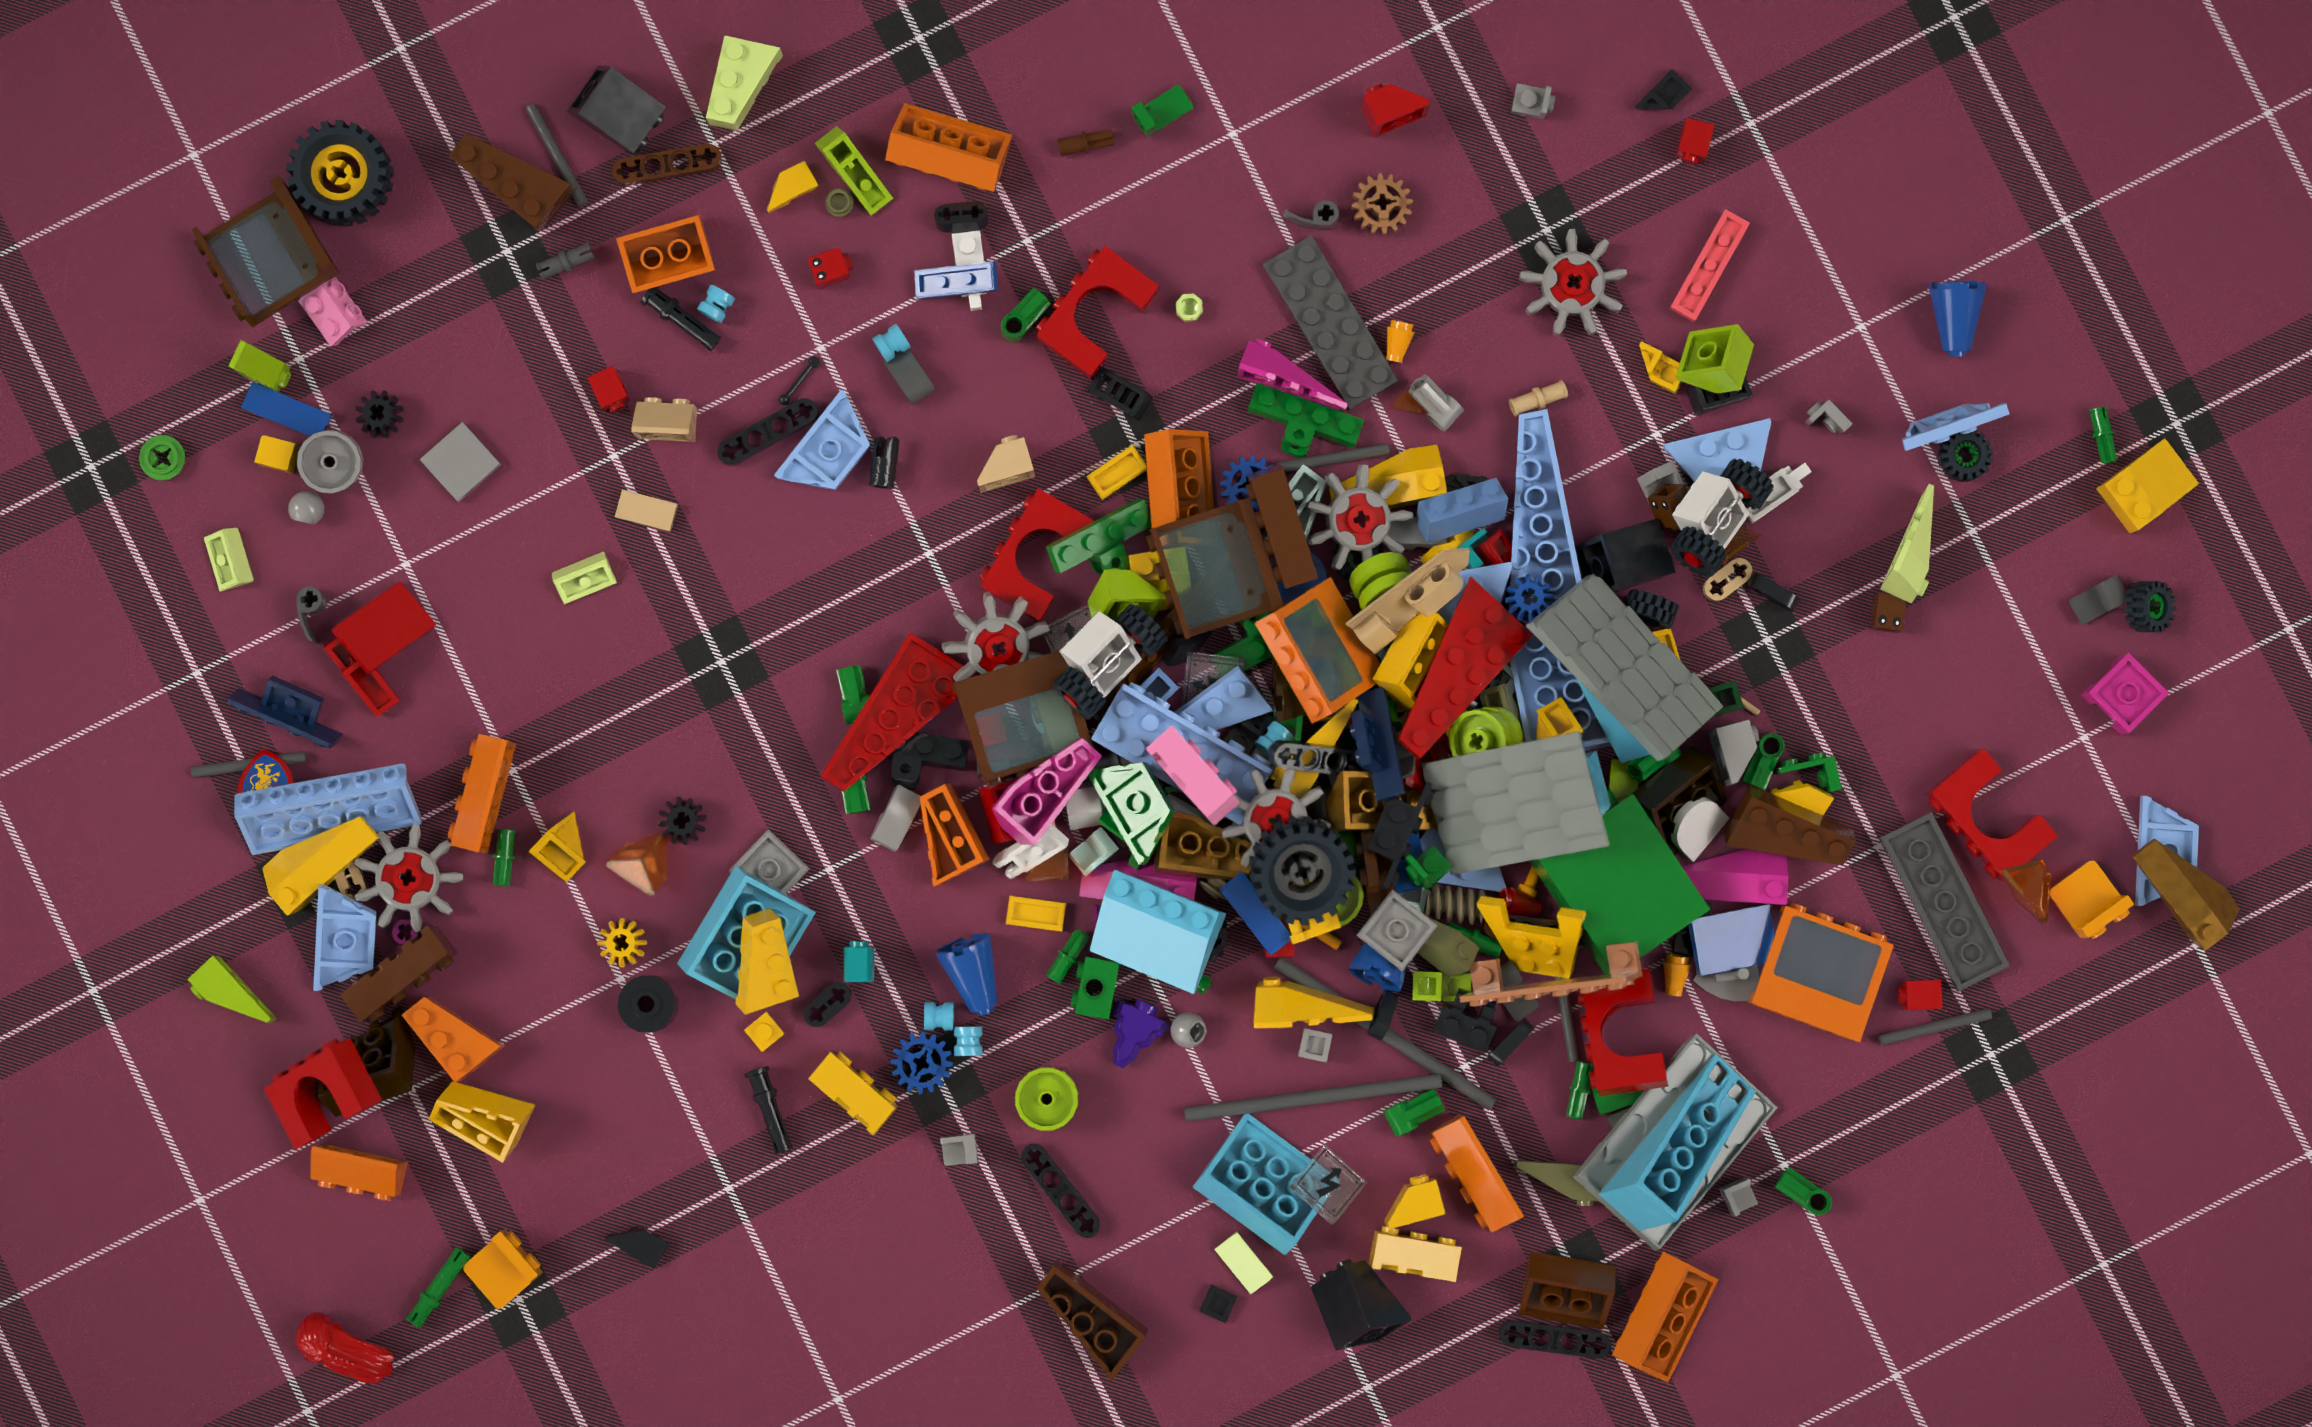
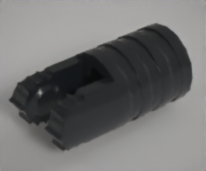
[869,437,900,489]

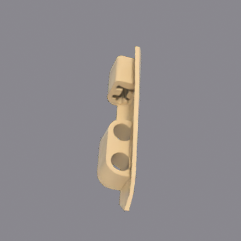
[1346,548,1470,654]

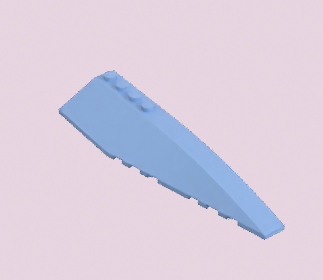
[1509,409,1612,751]

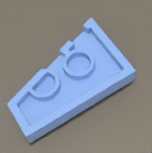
[1174,665,1273,730]

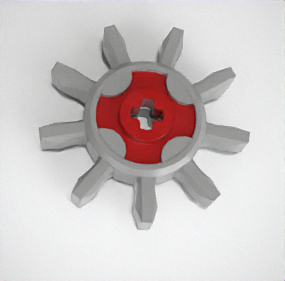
[1519,229,1627,336]
[1304,465,1413,570]
[942,592,1050,682]
[1221,769,1331,869]
[354,824,464,933]

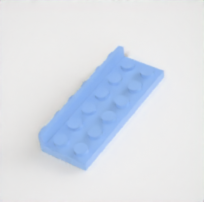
[1091,682,1273,825]
[234,763,421,855]

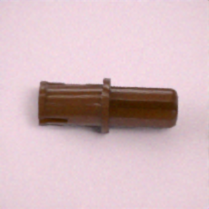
[1057,129,1115,157]

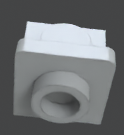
[1511,83,1555,120]
[1805,400,1852,435]

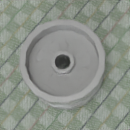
[297,430,364,493]

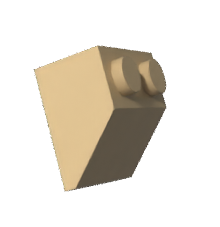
[631,397,697,442]
[977,435,1035,493]

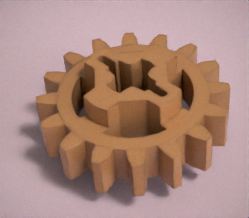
[1351,173,1413,236]

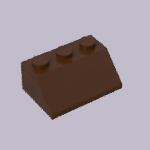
[1518,1251,1616,1329]

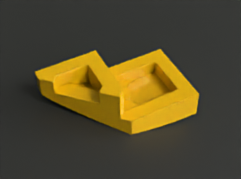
[767,161,818,213]
[1639,341,1682,394]
[1420,530,1474,565]
[1770,780,1834,815]

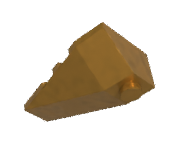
[1326,771,1438,831]
[1153,812,1252,882]
[2131,838,2240,951]

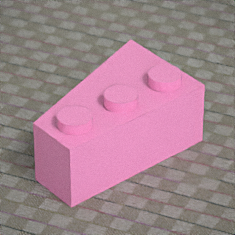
[1146,725,1240,826]

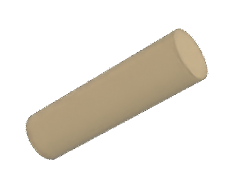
[1741,697,1760,716]

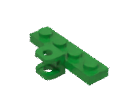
[1247,383,1364,458]
[1046,498,1152,575]
[1210,602,1324,677]

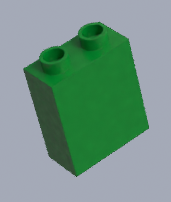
[1529,788,1710,974]

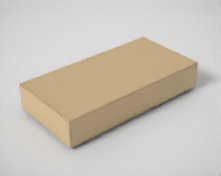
[615,490,678,532]

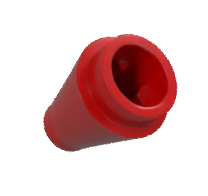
[1498,887,1542,917]

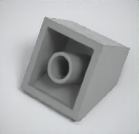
[1708,720,1759,787]

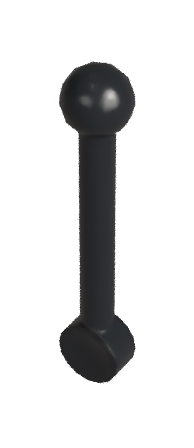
[779,356,820,405]

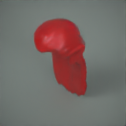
[295,1312,394,1384]

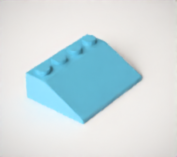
[677,866,816,999]
[1090,870,1227,994]
[1193,1113,1339,1255]

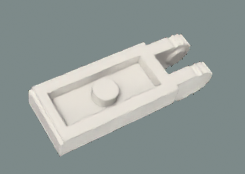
[992,824,1069,879]

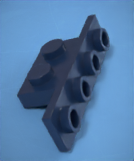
[227,675,342,748]
[1350,687,1405,802]

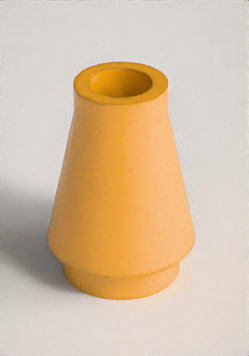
[1386,320,1415,363]
[1663,953,1691,996]

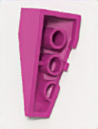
[1237,339,1347,413]
[992,738,1102,845]
[1682,849,1789,905]
[1079,854,1197,900]

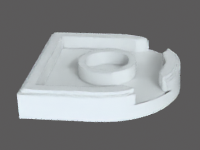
[1671,797,1729,862]

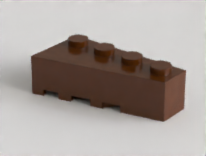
[448,133,577,231]
[1246,464,1318,589]
[1724,784,1856,865]
[340,925,458,1024]
[1037,1260,1148,1381]

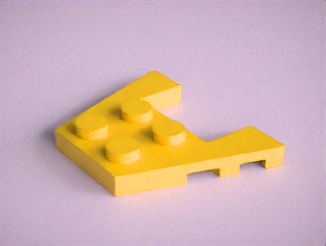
[1477,896,1586,979]

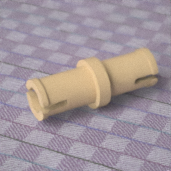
[1509,380,1568,417]

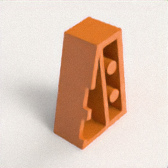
[920,783,990,887]
[402,997,506,1083]

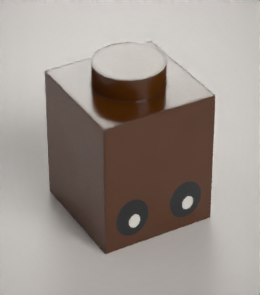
[1647,484,1688,530]
[1869,590,1907,633]

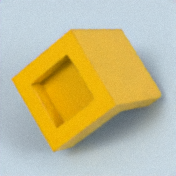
[254,435,301,474]

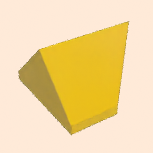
[1535,697,1583,740]
[529,811,586,883]

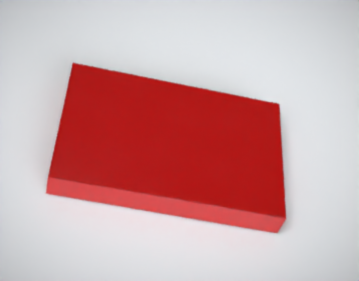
[332,581,436,675]

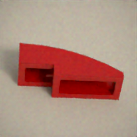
[324,636,400,717]

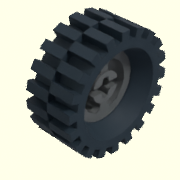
[1249,816,1356,926]

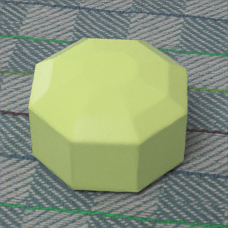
[1176,293,1203,322]

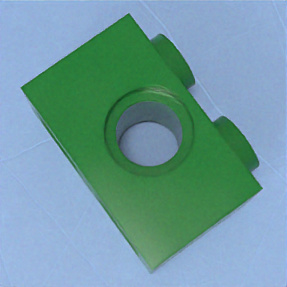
[1071,957,1120,1020]

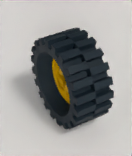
[286,120,394,227]

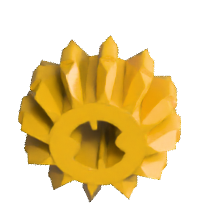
[598,918,647,967]

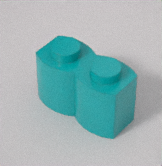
[844,941,875,982]

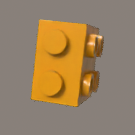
[2048,861,2134,939]
[463,1229,543,1309]

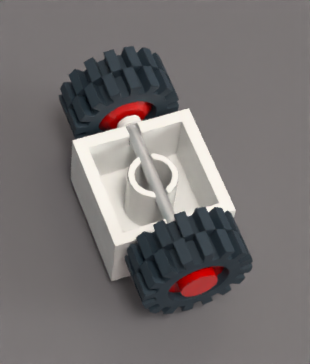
[1670,459,1774,577]
[1052,604,1167,719]

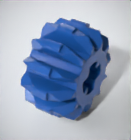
[1505,574,1554,622]

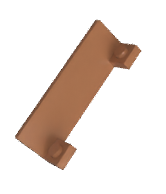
[1459,941,1642,1006]

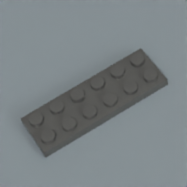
[1263,235,1398,410]
[1879,812,2010,991]

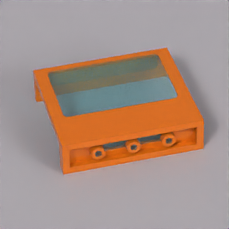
[1255,577,1381,724]
[1747,903,1894,1042]

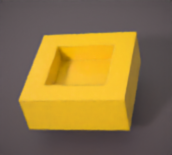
[744,1012,785,1052]

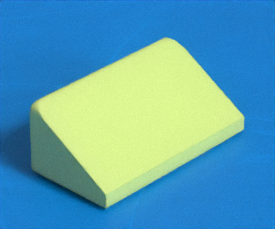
[204,528,253,591]
[552,552,617,604]
[1214,1231,1273,1294]

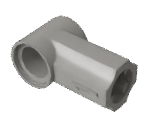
[1408,374,1464,432]

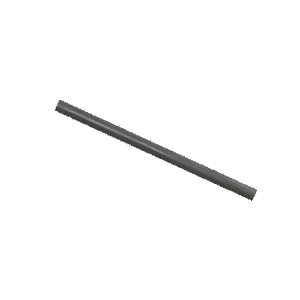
[1273,957,1496,1111]
[1184,1074,1442,1122]

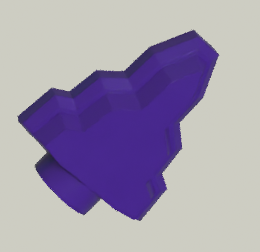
[1113,999,1170,1068]

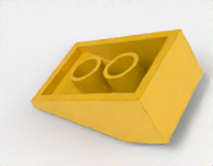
[2096,438,2199,534]

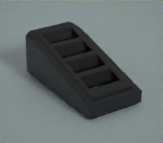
[1087,366,1153,421]
[1687,375,1753,416]

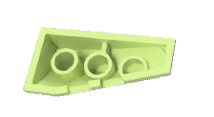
[1880,484,1934,603]

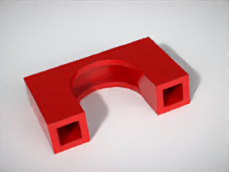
[1035,246,1159,380]
[979,488,1094,622]
[1926,748,2058,881]
[1577,969,1668,1097]
[264,1038,382,1150]

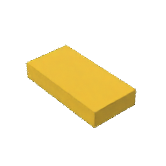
[1086,445,1147,501]
[1006,896,1066,932]

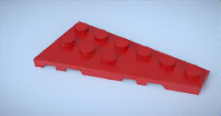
[1397,576,1533,760]
[820,632,978,792]

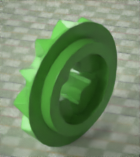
[139,435,186,481]

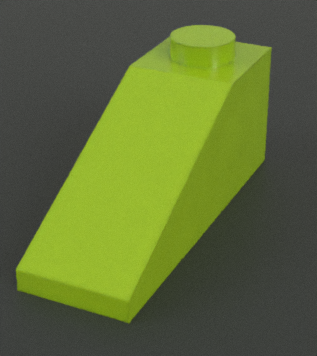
[815,126,893,216]
[229,340,291,393]
[187,956,277,1023]

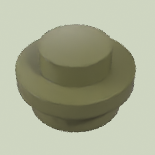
[825,189,854,217]

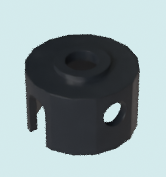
[618,975,679,1033]

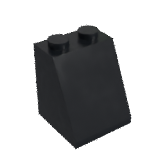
[566,65,665,153]
[1575,518,1675,593]
[1311,1259,1412,1351]

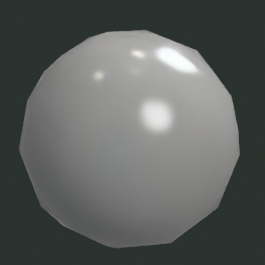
[288,491,325,524]
[1170,1012,1207,1048]

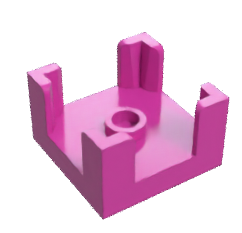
[2081,653,2169,735]

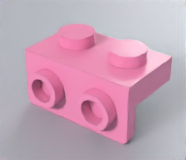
[298,277,367,346]

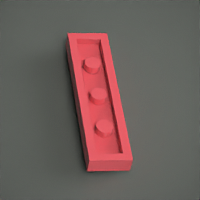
[1669,209,1750,322]

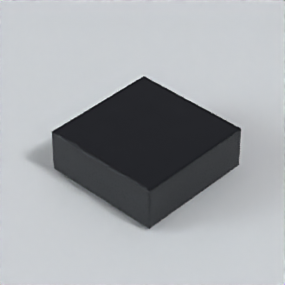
[1199,1284,1237,1323]

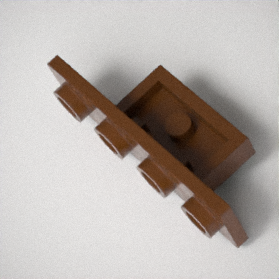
[1355,829,1396,917]

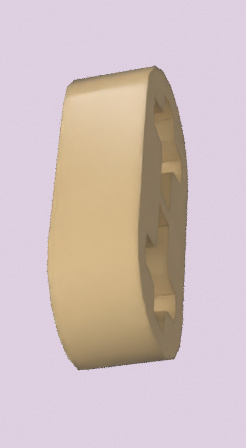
[1703,558,1752,602]
[335,861,369,901]

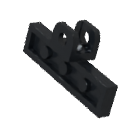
[886,732,970,790]

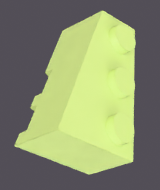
[706,36,783,131]

